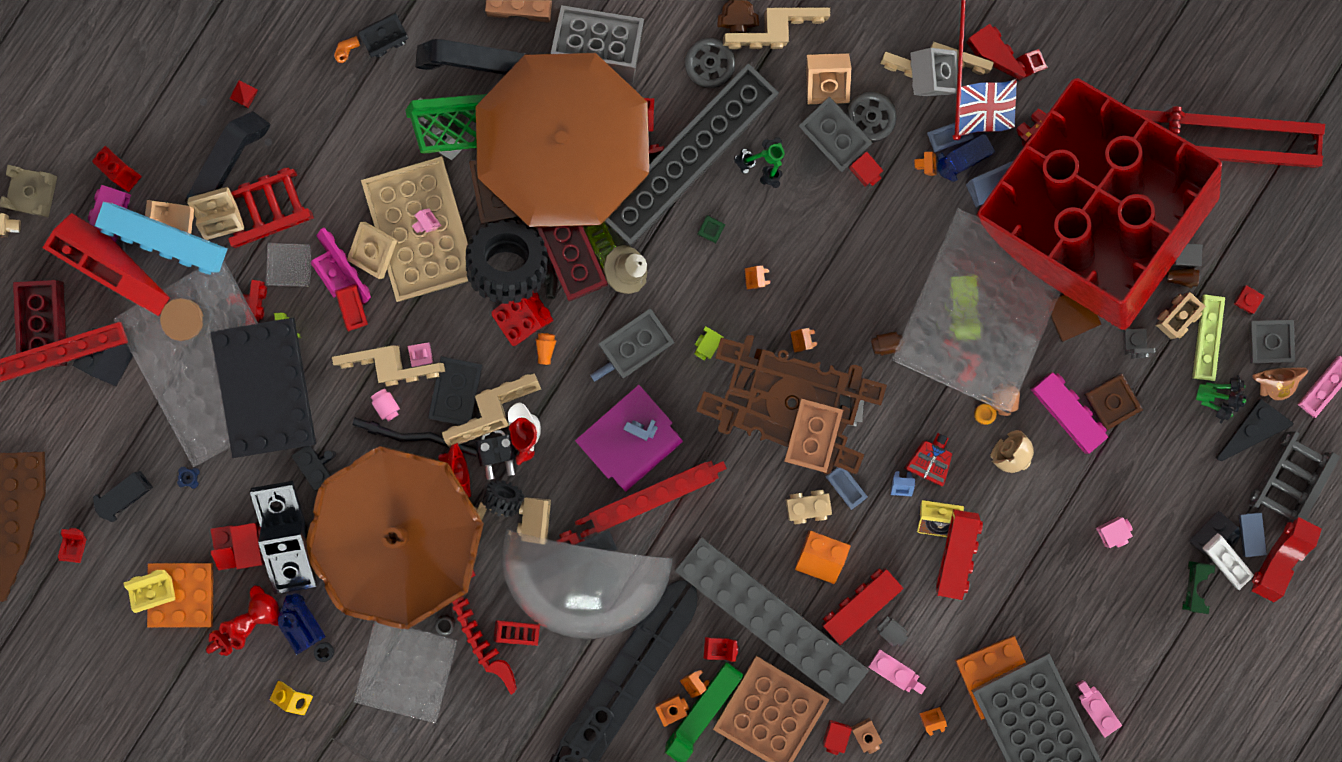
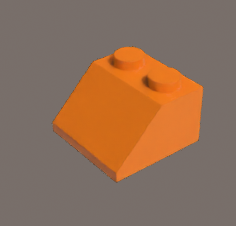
[794,530,851,584]

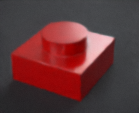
[1234,285,1264,315]

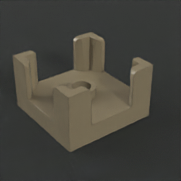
[0,165,57,218]

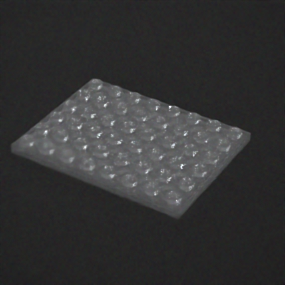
[892,208,1060,413]
[113,260,258,467]

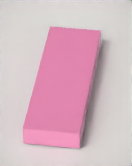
[1297,356,1342,418]

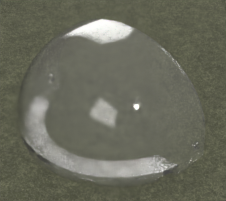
[502,527,673,639]

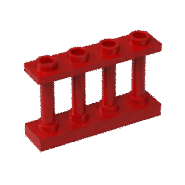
[228,167,314,248]

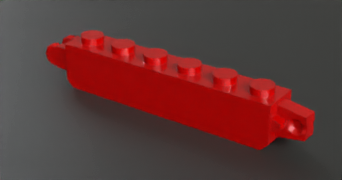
[575,461,727,538]

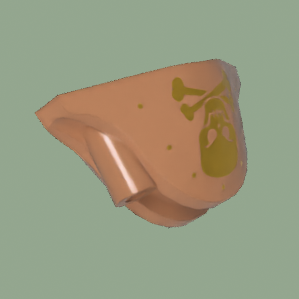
[1253,368,1308,400]

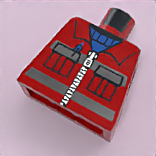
[904,433,952,486]

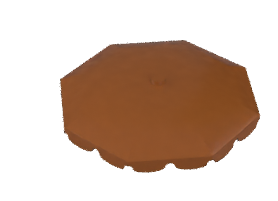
[476,53,649,227]
[306,446,484,630]

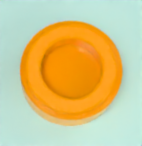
[974,404,997,425]

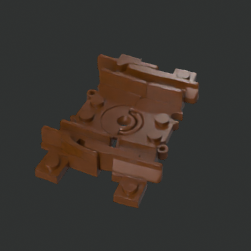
[696,335,887,474]

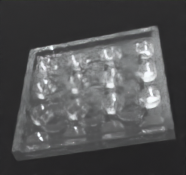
[354,621,458,723]

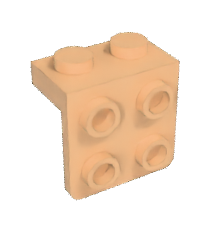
[145,200,194,234]

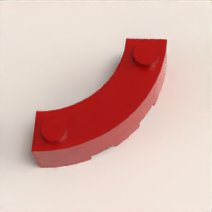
[1251,517,1322,602]

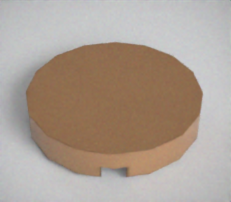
[160,298,203,341]

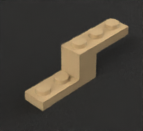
[723,8,830,49]
[880,42,994,78]
[332,345,445,386]
[442,373,541,448]

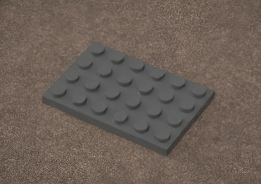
[971,652,1101,762]

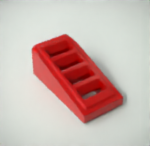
[494,620,540,646]

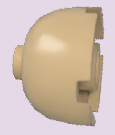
[991,430,1034,473]

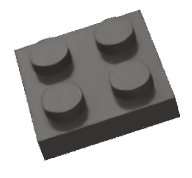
[1249,320,1295,364]

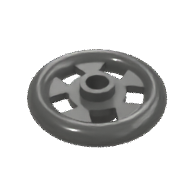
[685,38,735,88]
[846,92,897,142]

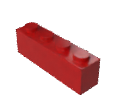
[936,509,983,600]
[822,568,904,645]

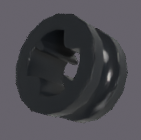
[314,642,334,662]

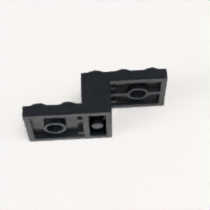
[250,481,317,594]

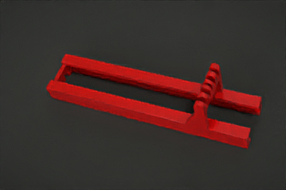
[1133,106,1325,168]

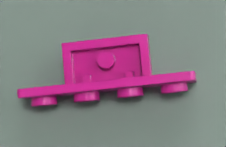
[311,228,371,305]

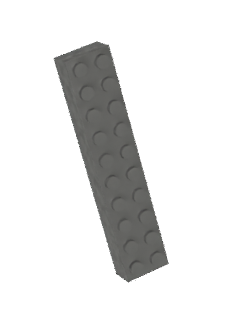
[605,63,779,247]
[675,537,870,704]

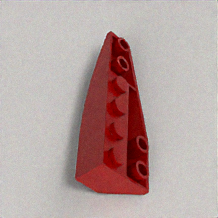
[42,213,170,316]

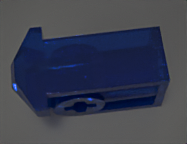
[937,133,995,183]
[278,593,326,655]

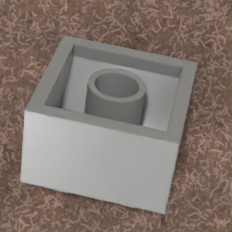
[910,48,958,96]

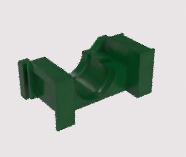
[1182,561,1216,614]

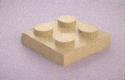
[347,222,397,279]

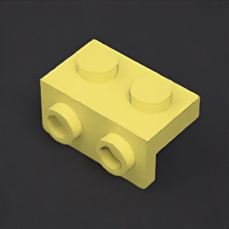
[124,570,176,613]

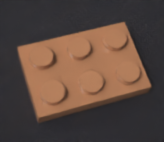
[784,399,843,473]

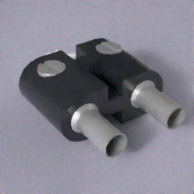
[475,430,516,480]

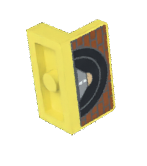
[917,500,964,537]

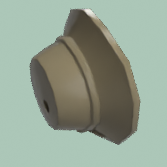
[603,245,648,294]

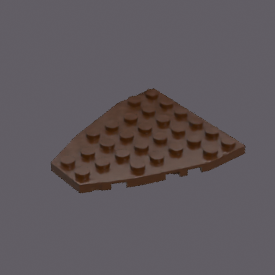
[0,452,46,602]

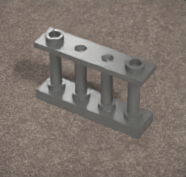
[1249,431,1341,526]

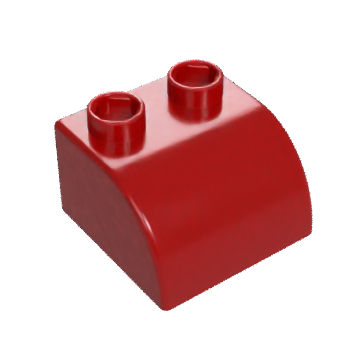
[978,78,1222,330]

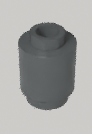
[876,616,908,647]

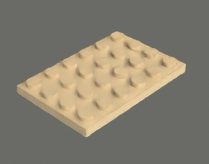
[361,157,468,302]

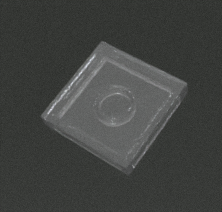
[266,243,311,287]

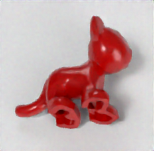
[205,585,284,656]

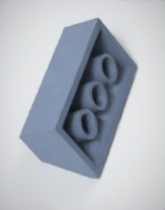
[966,161,1013,207]

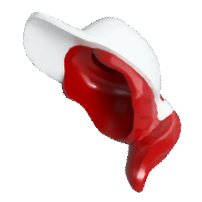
[508,403,541,465]

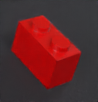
[230,522,265,569]

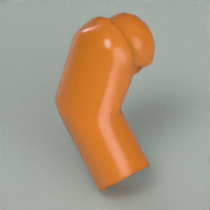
[334,36,360,63]

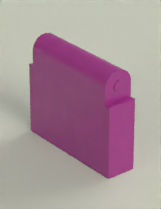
[575,385,683,492]

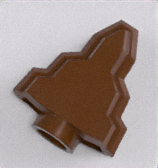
[717,0,759,33]

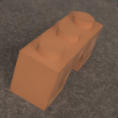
[485,0,552,22]

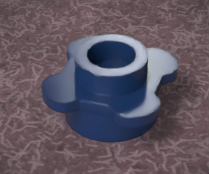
[177,467,200,489]

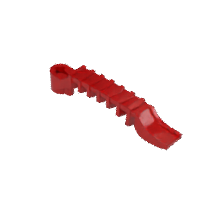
[452,570,517,695]

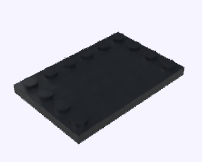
[210,317,316,458]

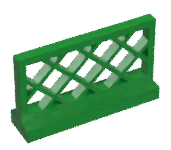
[405,94,487,154]

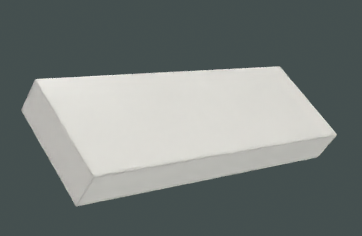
[1203,533,1254,590]

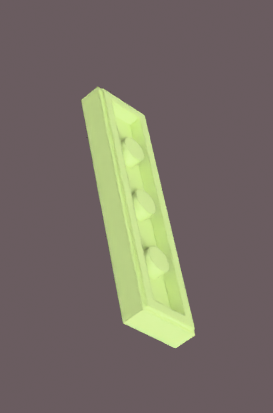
[1192,295,1225,381]

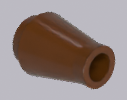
[1167,267,1199,288]

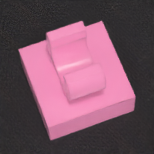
[412,208,441,233]
[408,342,433,367]

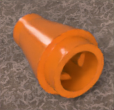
[536,333,557,365]

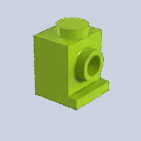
[694,326,724,361]

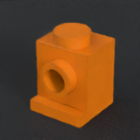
[655,694,689,727]

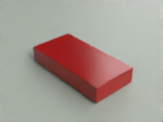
[334,284,368,331]

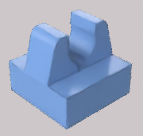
[891,471,915,496]

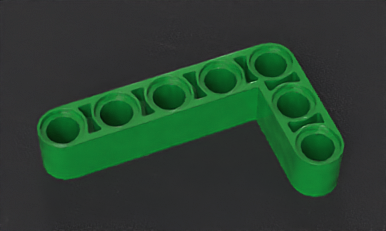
[665,662,744,762]

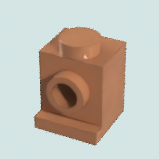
[851,718,883,754]

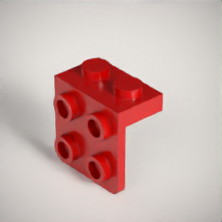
[491,292,554,346]

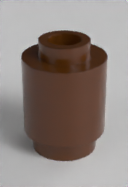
[871,331,904,356]

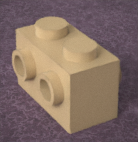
[1156,292,1206,339]
[785,490,832,524]

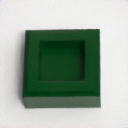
[697,215,726,244]

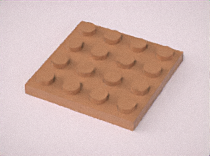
[713,655,830,762]

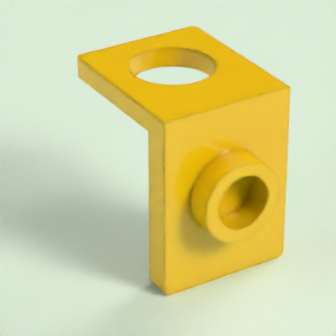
[270,681,313,715]

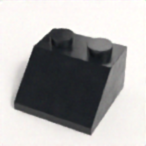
[72,328,137,386]

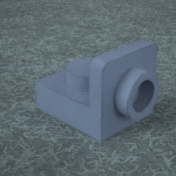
[623,420,658,441]

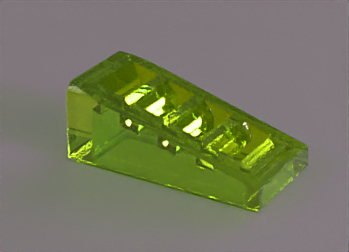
[584,222,616,268]

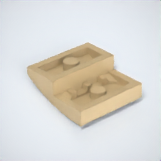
[187,187,244,240]

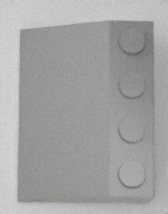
[551,5,644,83]

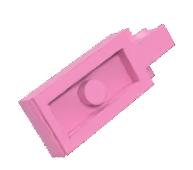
[868,649,926,694]
[1075,680,1122,737]

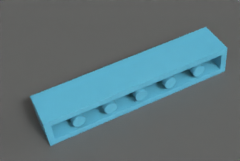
[95,202,228,275]

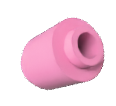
[371,388,400,421]

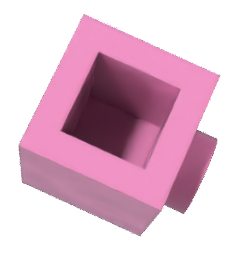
[1096,517,1133,548]

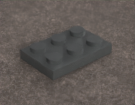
[799,97,873,172]
[598,308,675,379]

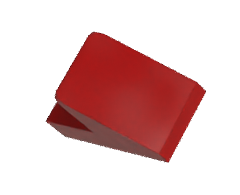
[211,525,236,570]

